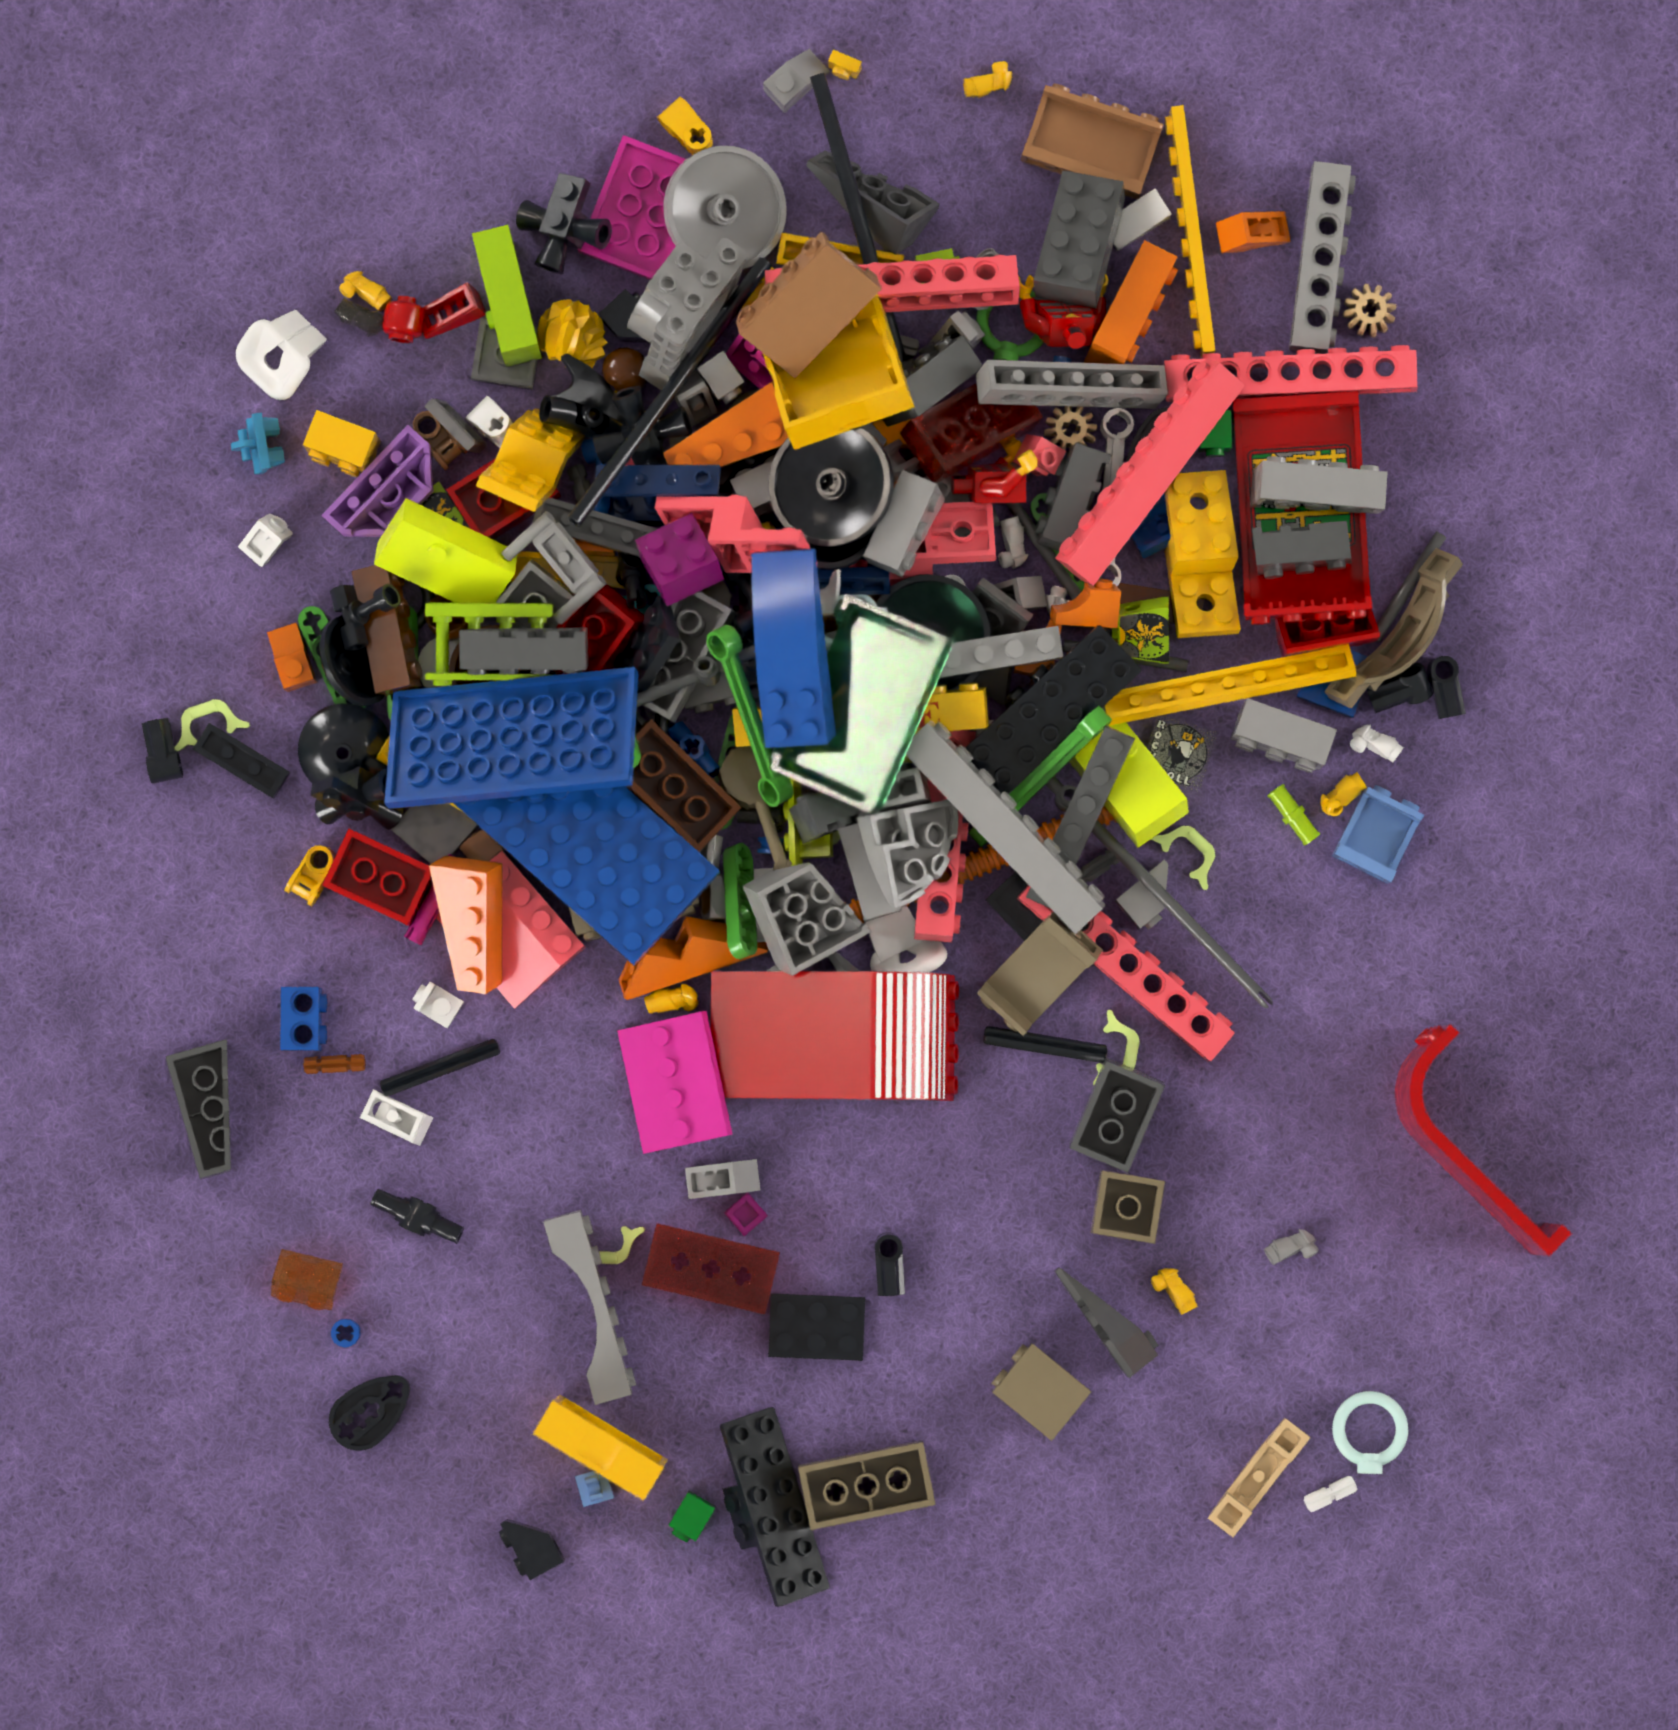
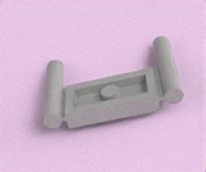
[502,511,606,624]

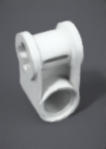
[465,396,513,448]

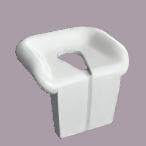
[236,310,327,400]
[863,905,947,973]

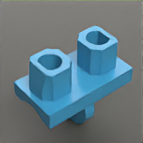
[231,413,285,475]

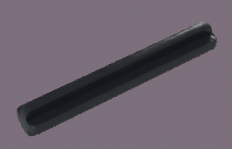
[983,1026,1107,1063]
[380,1039,500,1096]

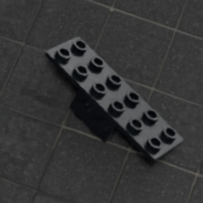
[965,625,1141,794]
[720,1407,830,1607]

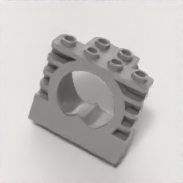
[627,238,747,390]

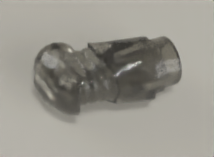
[334,297,383,337]
[736,805,787,833]

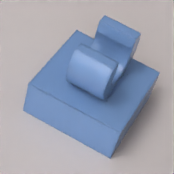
[575,1471,614,1507]

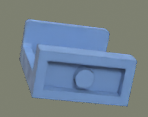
[1332,785,1424,884]

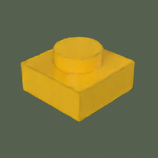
[828,50,862,80]

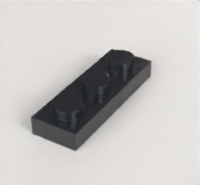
[193,723,290,799]

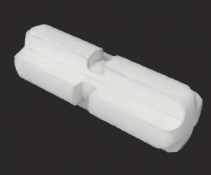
[1304,1476,1357,1512]

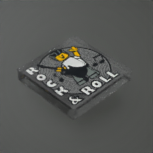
[1147,715,1218,793]

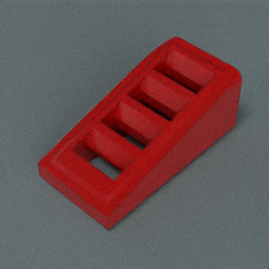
[423,282,486,339]

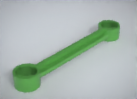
[706,625,793,807]
[968,706,1112,847]

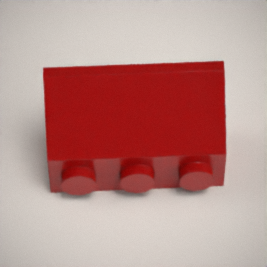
[1275,611,1380,657]

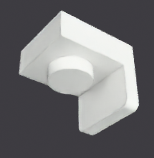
[238,514,293,567]
[413,982,464,1029]

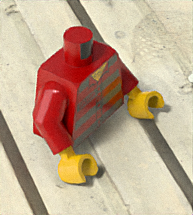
[1018,274,1109,349]
[951,439,1038,503]

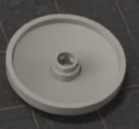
[663,146,787,269]

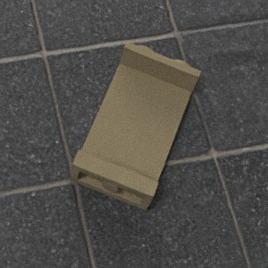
[977,911,1103,1036]

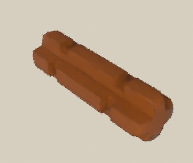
[303,1054,366,1074]

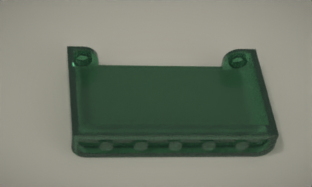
[770,594,952,815]

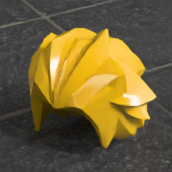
[537,299,608,368]

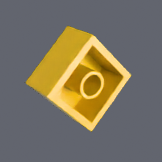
[303,410,381,478]

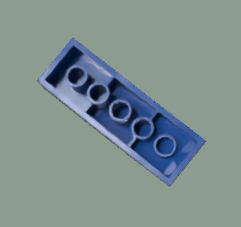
[752,548,836,748]

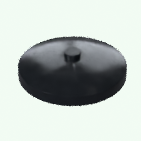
[768,427,894,547]
[866,574,992,692]

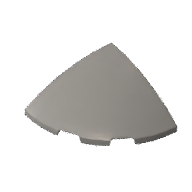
[857,800,958,908]

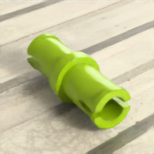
[1267,784,1320,846]

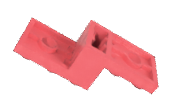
[654,494,818,573]
[849,501,996,586]

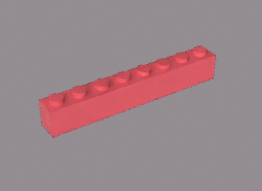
[1055,358,1245,586]

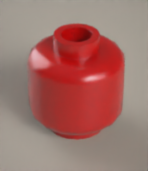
[382,296,425,343]

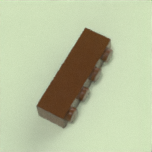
[351,565,422,696]

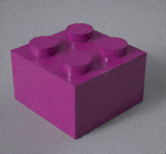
[635,513,724,607]

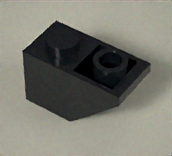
[598,289,649,343]
[499,1519,565,1580]

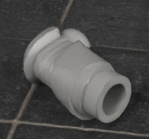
[1264,1229,1318,1265]

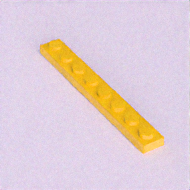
[1165,105,1216,357]
[1104,644,1356,726]

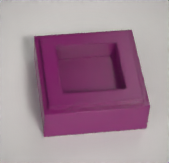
[724,1192,768,1236]

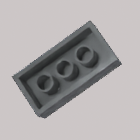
[1033,171,1125,309]

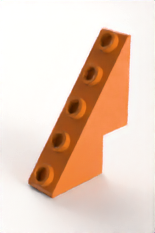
[619,916,769,1000]

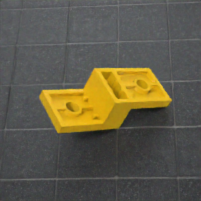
[476,409,585,512]
[1164,470,1241,638]

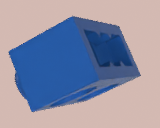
[280,987,328,1051]

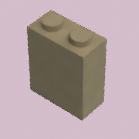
[991,1342,1091,1441]

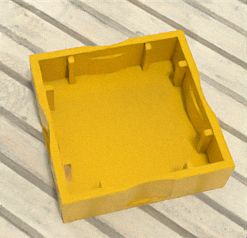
[763,294,915,450]
[533,1395,668,1501]

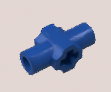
[668,721,720,779]

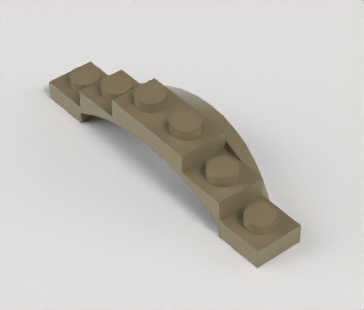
[1324,548,1463,708]

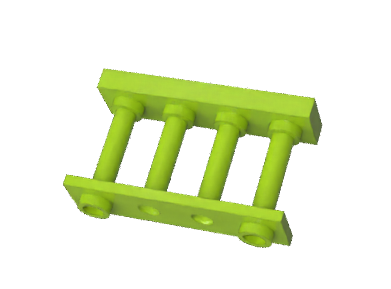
[425,602,554,686]

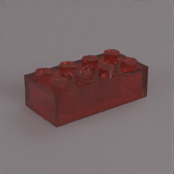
[900,384,1043,484]
[642,1223,780,1314]

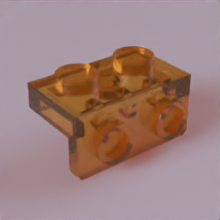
[271,1249,343,1310]

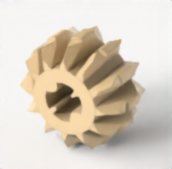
[1343,284,1397,338]
[1044,406,1097,450]

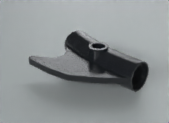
[539,354,624,439]

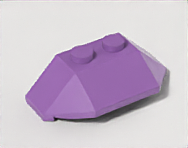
[321,425,434,537]

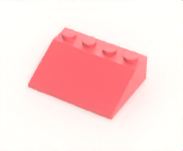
[436,851,586,1009]

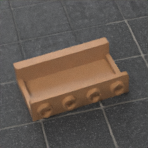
[1021,84,1164,200]
[736,232,882,378]

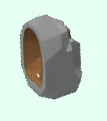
[700,873,726,923]

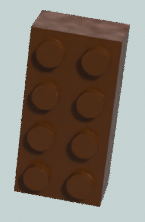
[625,719,742,852]

